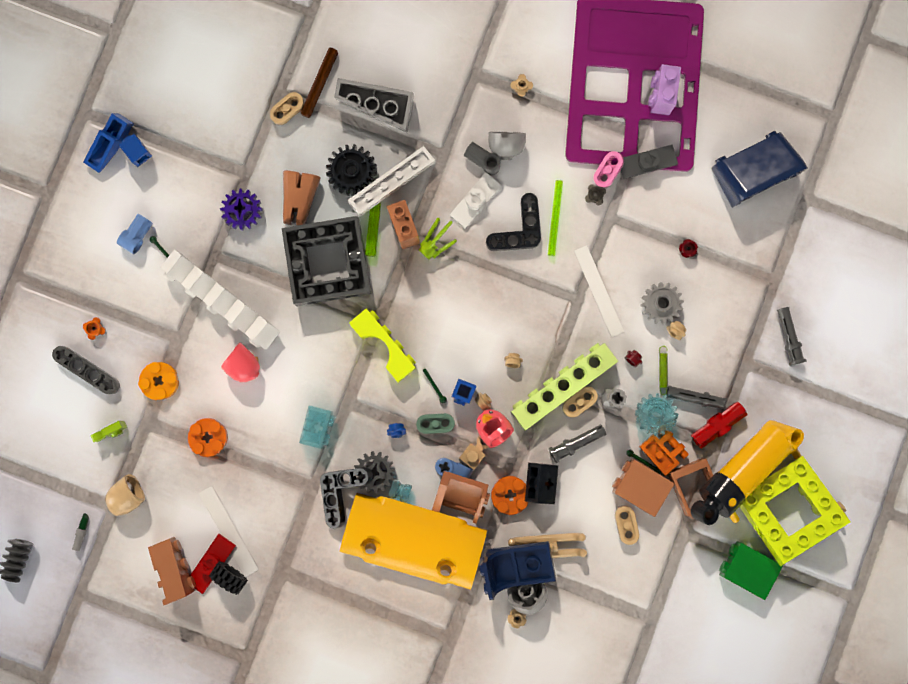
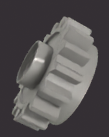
[641,282,684,325]

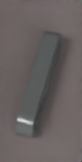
[52,346,120,394]

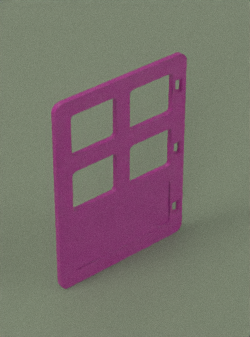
[565,0,704,172]

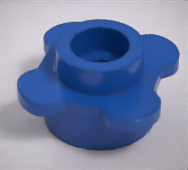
[387,423,406,438]

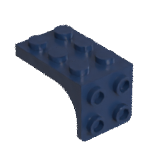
[480,541,556,600]

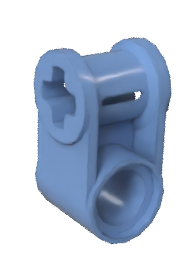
[435,458,473,478]

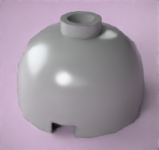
[488,132,526,160]
[507,583,547,615]

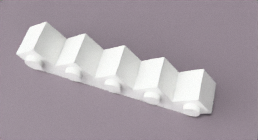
[160,249,280,350]

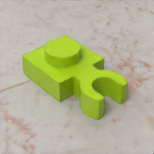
[90,421,128,443]

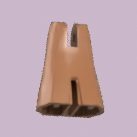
[283,170,321,226]

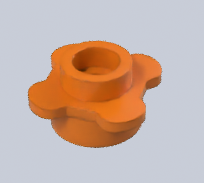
[83,317,106,340]

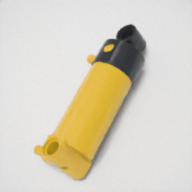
[691,420,804,525]

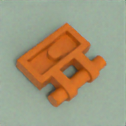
[639,425,689,476]

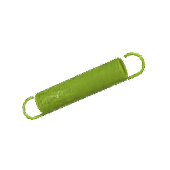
[659,346,668,395]

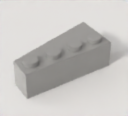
[334,78,414,133]

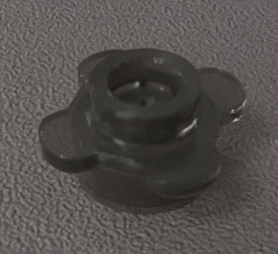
[585,184,606,206]

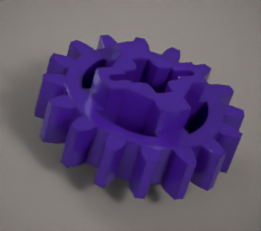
[220,188,263,231]

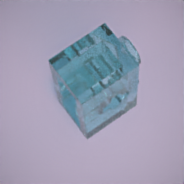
[299,405,335,449]

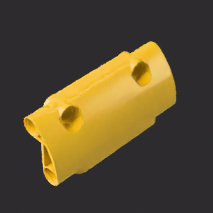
[339,493,487,590]

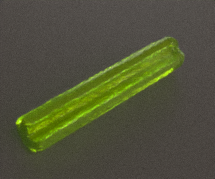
[365,203,381,257]

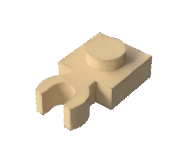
[459,436,488,470]

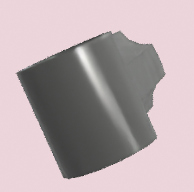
[464,142,500,175]

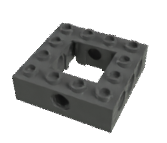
[281,216,372,306]

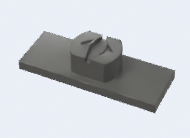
[620,144,678,179]

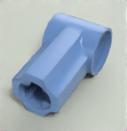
[117,214,153,254]

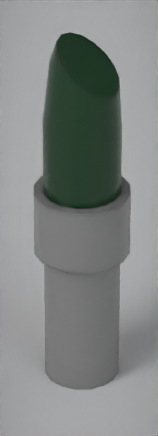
[72,513,89,551]

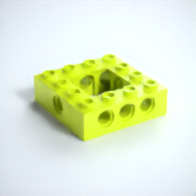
[740,456,851,567]

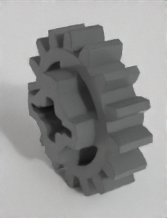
[354,451,395,494]

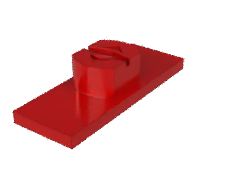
[189,534,236,594]

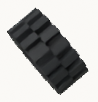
[209,561,248,595]

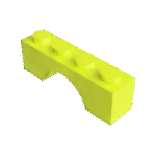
[349,308,416,383]

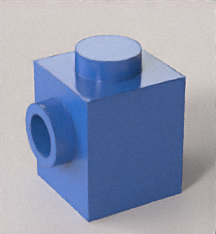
[119,134,152,167]
[451,379,476,406]

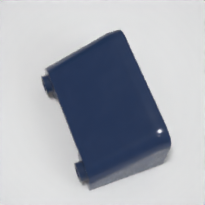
[711,131,808,208]

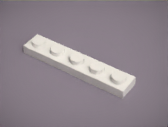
[348,146,435,217]

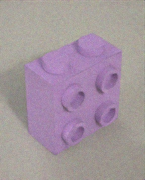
[648,64,681,115]

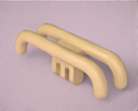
[508,533,587,558]

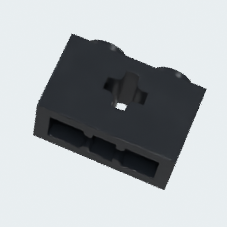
[525,462,559,504]

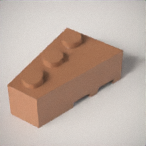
[148,537,196,606]

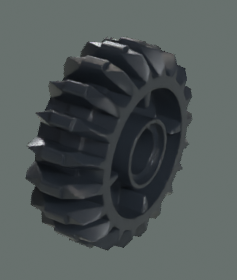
[326,144,377,196]

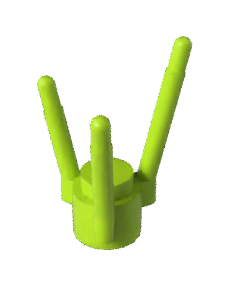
[418,218,457,260]

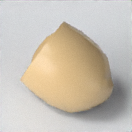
[105,474,145,516]

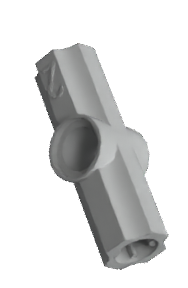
[601,388,627,409]

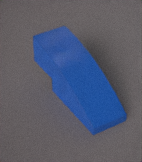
[83,113,134,173]

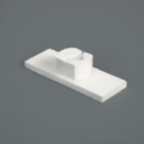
[450,172,502,229]

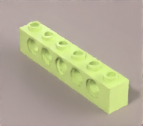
[511,343,619,430]

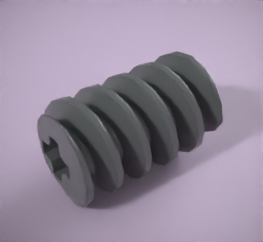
[0,539,34,583]

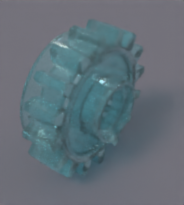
[635,393,678,436]

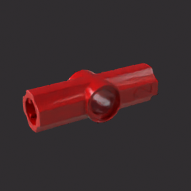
[691,401,748,449]

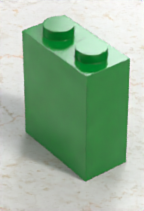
[719,541,783,600]

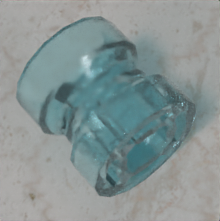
[388,479,412,503]

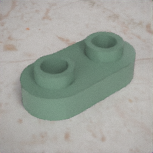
[416,413,455,434]

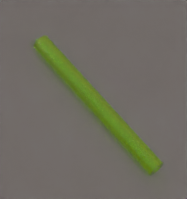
[548,180,563,256]

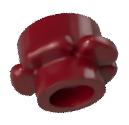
[679,239,698,258]
[625,350,642,368]

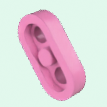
[594,151,624,188]

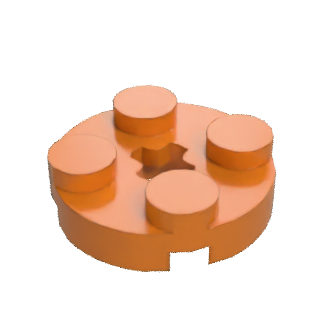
[188,418,228,457]
[491,476,528,515]

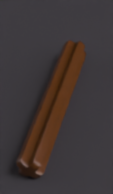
[301,47,338,118]

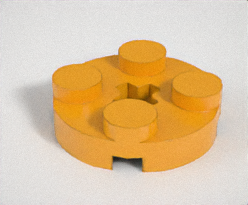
[138,362,179,400]

